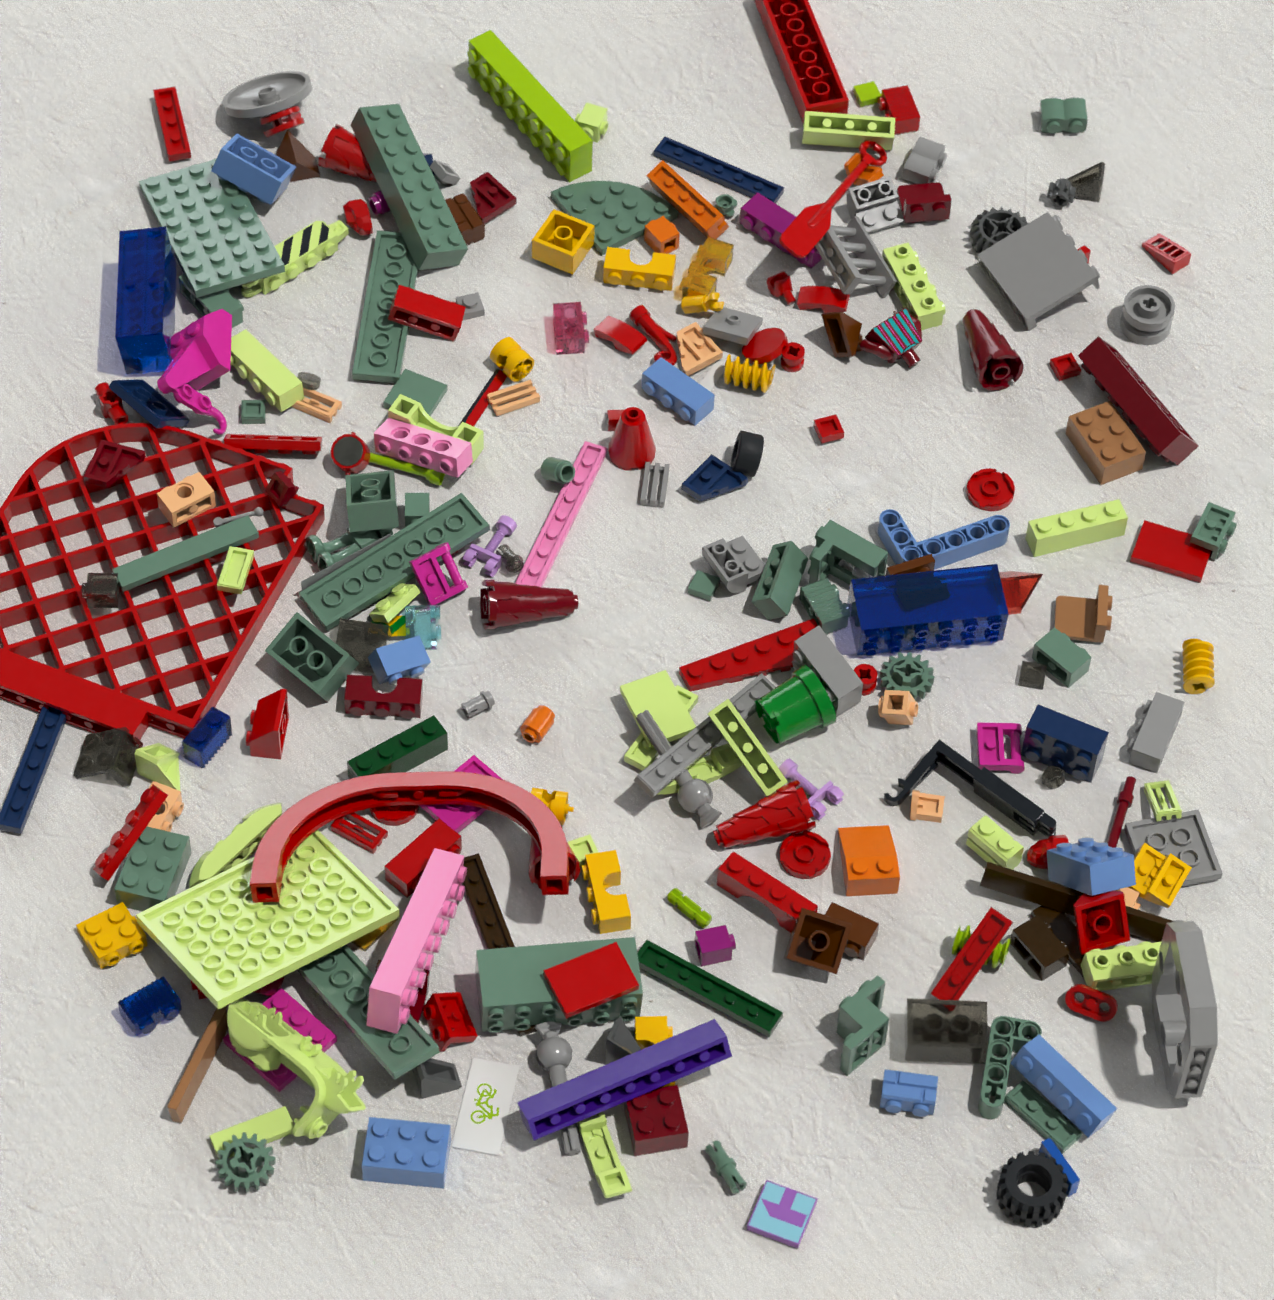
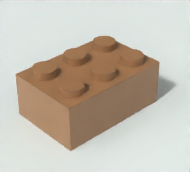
[1065,401,1146,485]

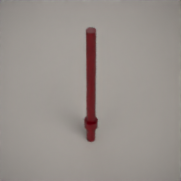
[1107,776,1136,848]

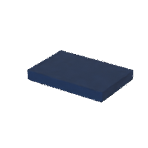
[109,379,190,428]

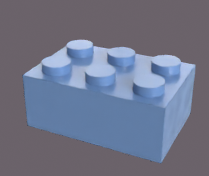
[211,133,296,205]
[1047,838,1136,896]
[362,1117,451,1189]

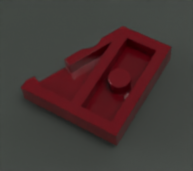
[470,171,516,224]
[83,440,146,488]

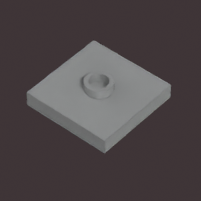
[703,307,763,345]

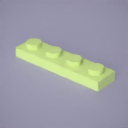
[624,685,698,771]

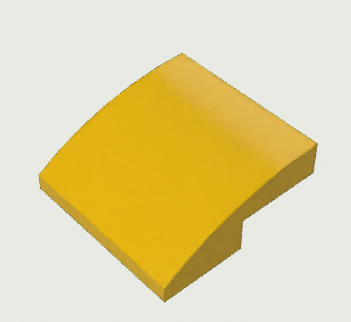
[1128,843,1192,908]

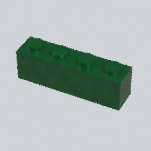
[347,715,448,779]

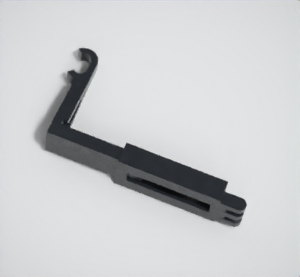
[884,739,1056,838]

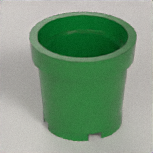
[754,665,836,744]

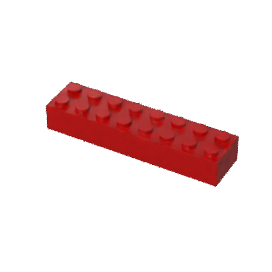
[754,0,849,122]

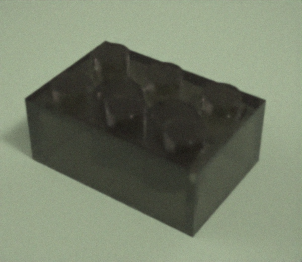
[905,998,988,1064]

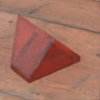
[987,571,1043,616]

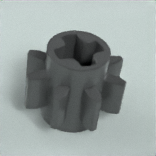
[1047,178,1076,207]

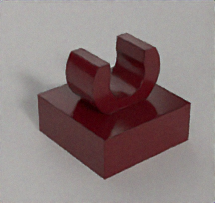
[265,471,299,506]

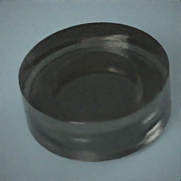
[297,372,321,390]

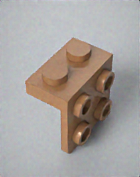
[1054,585,1113,643]

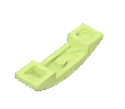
[658,744,743,795]
[577,1111,632,1198]

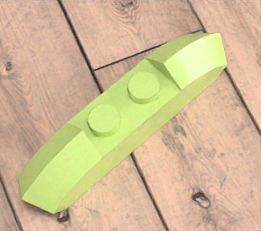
[189,803,282,888]

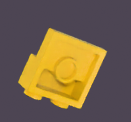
[76,902,148,969]

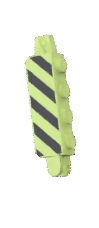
[241,220,349,298]

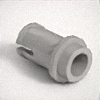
[461,691,495,718]

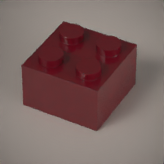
[624,1085,689,1156]

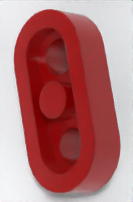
[1065,984,1118,1022]

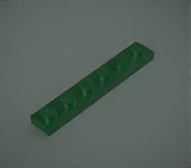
[637,940,783,1037]

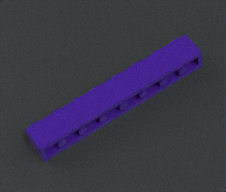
[517,1019,732,1140]

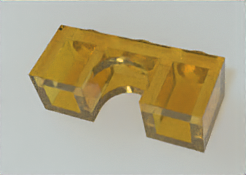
[680,237,734,299]

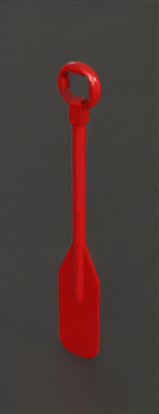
[779,141,887,258]

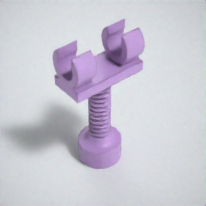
[463,515,517,577]
[779,758,844,820]

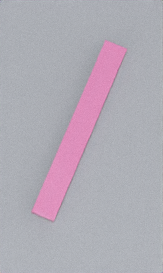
[515,441,608,587]

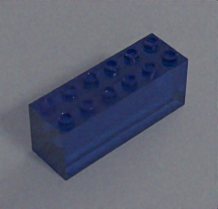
[115,227,176,375]
[847,564,1009,656]

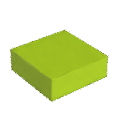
[853,81,881,107]

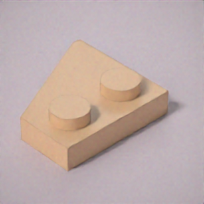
[676,322,723,376]

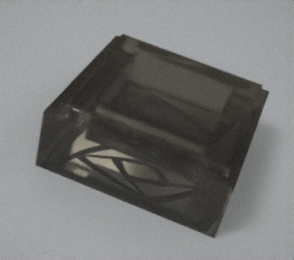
[1018,661,1047,690]

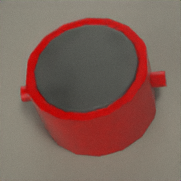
[331,432,370,475]

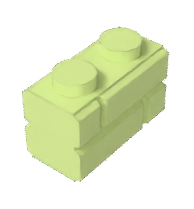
[966,815,1024,870]

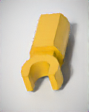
[681,292,724,314]

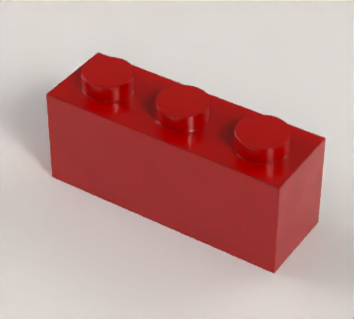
[388,285,466,342]
[384,818,462,898]

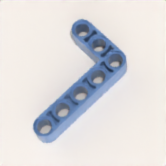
[877,509,1010,570]

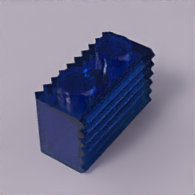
[182,707,232,768]
[118,976,182,1036]

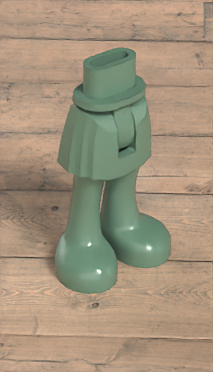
[306,528,393,571]

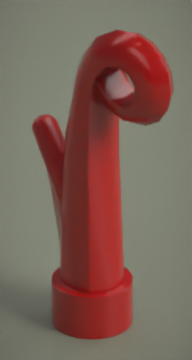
[629,305,677,365]

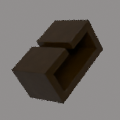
[1010,915,1070,981]

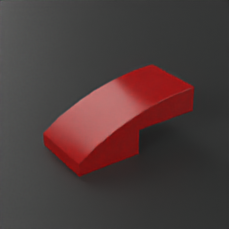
[797,286,850,313]
[593,316,647,354]

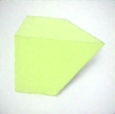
[135,743,180,791]

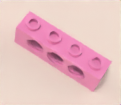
[374,418,473,478]

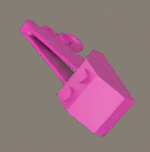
[157,309,232,435]

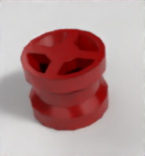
[780,342,805,372]
[854,664,878,696]

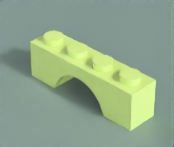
[388,394,484,465]

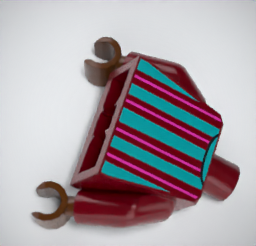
[856,307,922,368]

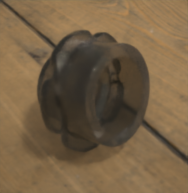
[1042,766,1066,789]

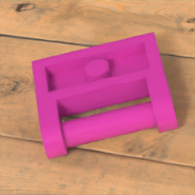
[409,542,468,606]
[976,723,1024,774]

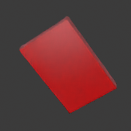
[1130,520,1211,583]
[543,942,639,1018]

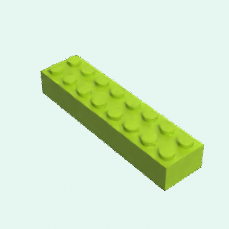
[467,30,593,182]

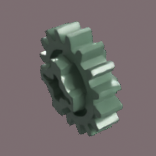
[880,652,935,701]
[216,1132,276,1193]

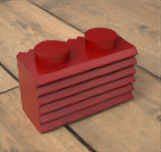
[878,85,920,135]

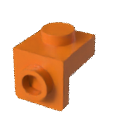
[844,153,883,186]

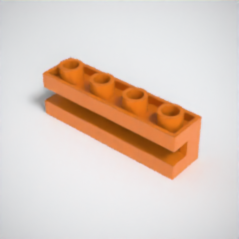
[646,160,729,243]

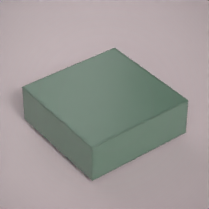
[241,400,266,424]
[688,570,720,601]

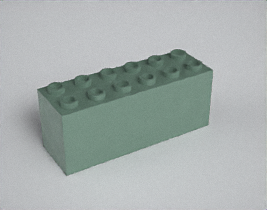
[475,937,643,1033]

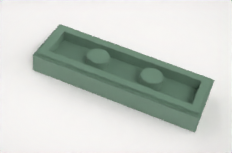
[1004,1080,1082,1154]

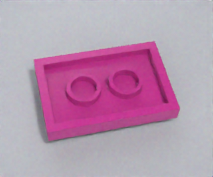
[419,755,503,833]

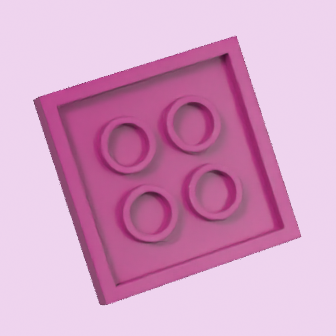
[223,988,337,1092]

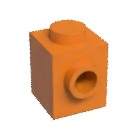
[644,216,680,254]

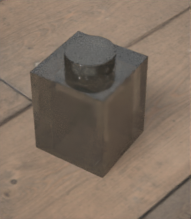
[82,573,120,608]

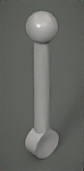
[213,507,264,528]

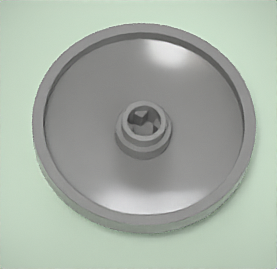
[223,71,312,118]

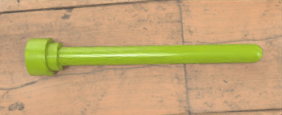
[369,453,445,486]

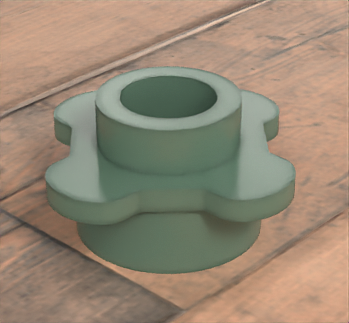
[714,194,737,217]

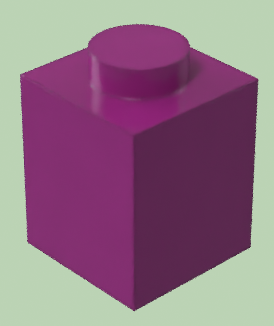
[694,925,736,967]

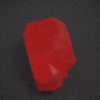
[343,199,373,236]
[1026,835,1069,869]

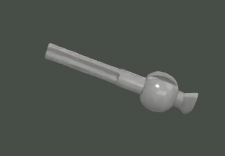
[635,710,722,828]
[535,1021,581,1156]

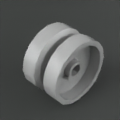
[1120,285,1175,345]

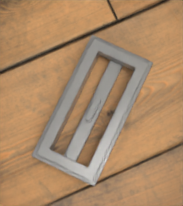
[640,462,670,507]

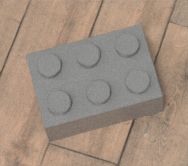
[792,626,863,717]

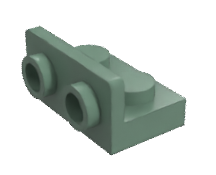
[1190,502,1237,560]

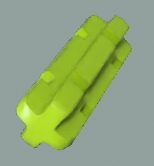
[667,888,712,928]

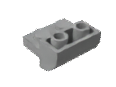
[846,176,905,234]
[702,536,765,593]

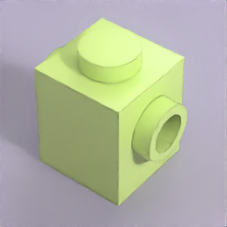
[575,102,608,143]

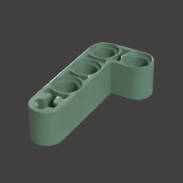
[978,1016,1042,1119]

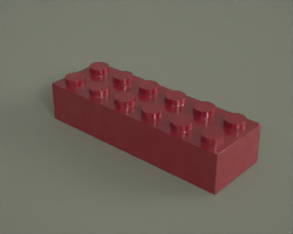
[1078,336,1199,465]

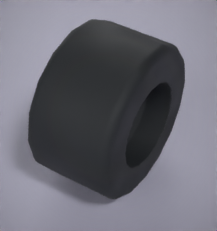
[730,431,764,477]

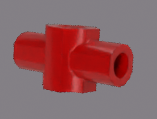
[95,382,129,425]

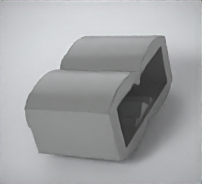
[902,137,947,184]

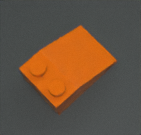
[838,825,900,896]

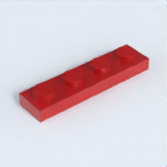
[153,87,191,162]
[224,434,322,454]
[93,784,168,881]
[930,907,1013,1009]

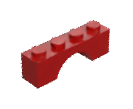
[717,851,818,933]

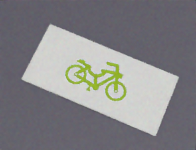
[451,1057,520,1155]

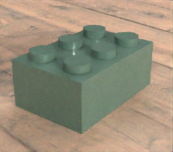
[345,470,399,534]
[265,612,359,702]
[114,827,191,911]

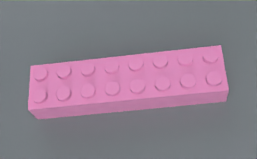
[366,848,467,1034]

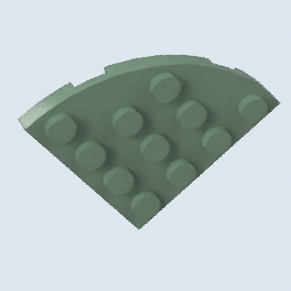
[551,181,678,256]

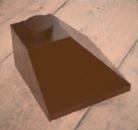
[783,908,852,974]

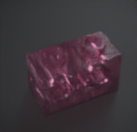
[553,302,589,355]

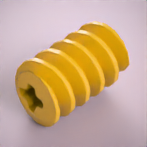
[724,354,775,393]
[1182,639,1215,694]

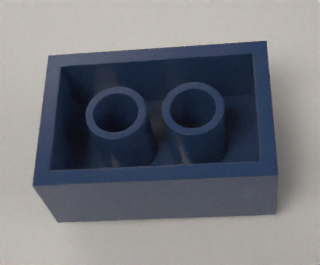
[1021,704,1109,783]

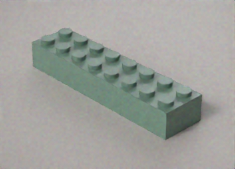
[350,104,468,270]

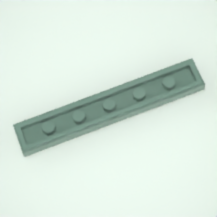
[112,515,259,592]

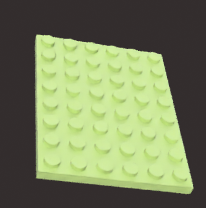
[136,830,400,1009]

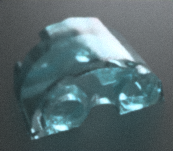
[405,605,441,650]

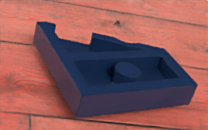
[682,454,748,502]

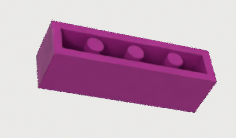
[740,192,822,269]

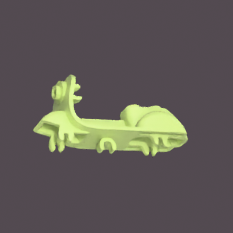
[227,999,366,1139]

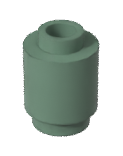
[541,457,575,484]

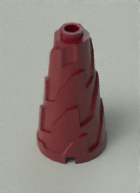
[963,309,1024,391]
[480,580,578,630]

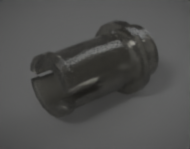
[496,544,524,573]

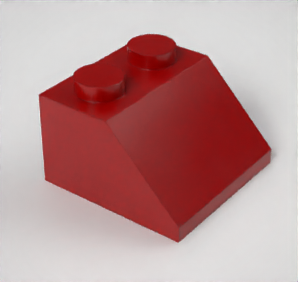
[246,689,289,759]

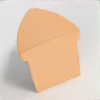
[909,790,945,823]

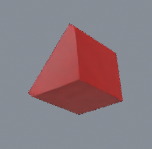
[1073,891,1130,954]

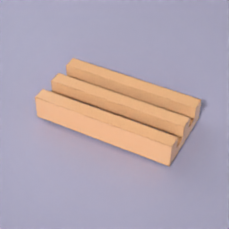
[487,379,540,416]
[291,386,342,423]

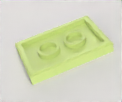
[620,670,696,749]

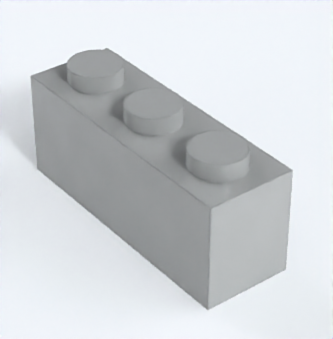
[1127,692,1185,773]

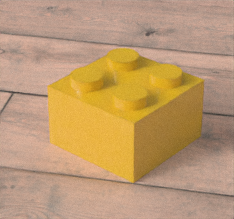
[532,209,595,275]

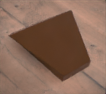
[276,129,320,182]
[821,312,862,357]

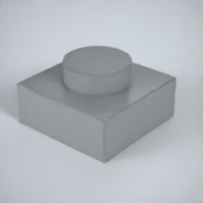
[430,160,461,185]
[456,293,485,320]

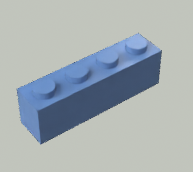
[1011,1035,1117,1138]

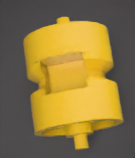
[490,337,534,382]
[531,788,574,825]

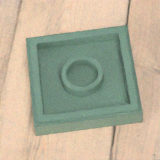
[383,369,448,417]

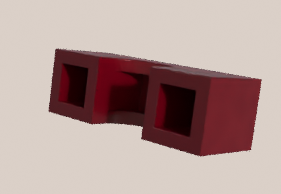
[344,675,423,719]

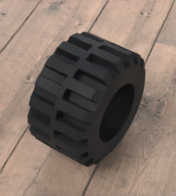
[996,1151,1068,1227]

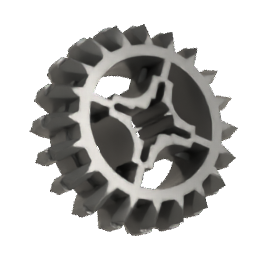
[970,207,1028,253]

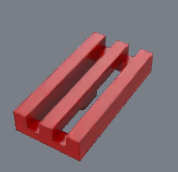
[331,812,388,854]

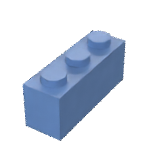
[642,357,715,426]

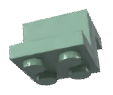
[836,975,889,1076]

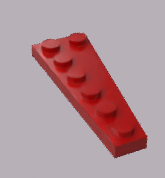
[679,618,818,692]

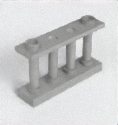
[815,216,897,298]

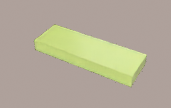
[209,1106,294,1159]

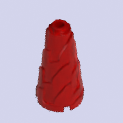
[318,124,377,182]
[713,780,816,848]

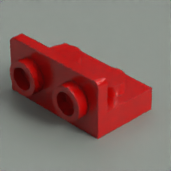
[423,992,477,1052]

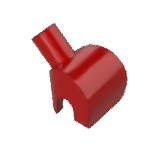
[767,272,796,305]

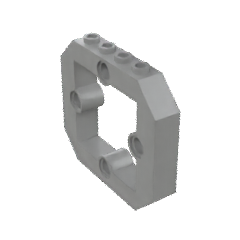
[1152,920,1218,1099]

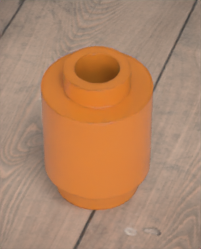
[520,705,555,743]

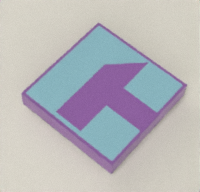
[747,1180,818,1249]

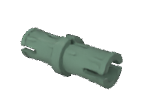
[705,1141,747,1194]

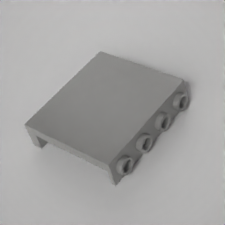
[977,212,1100,331]

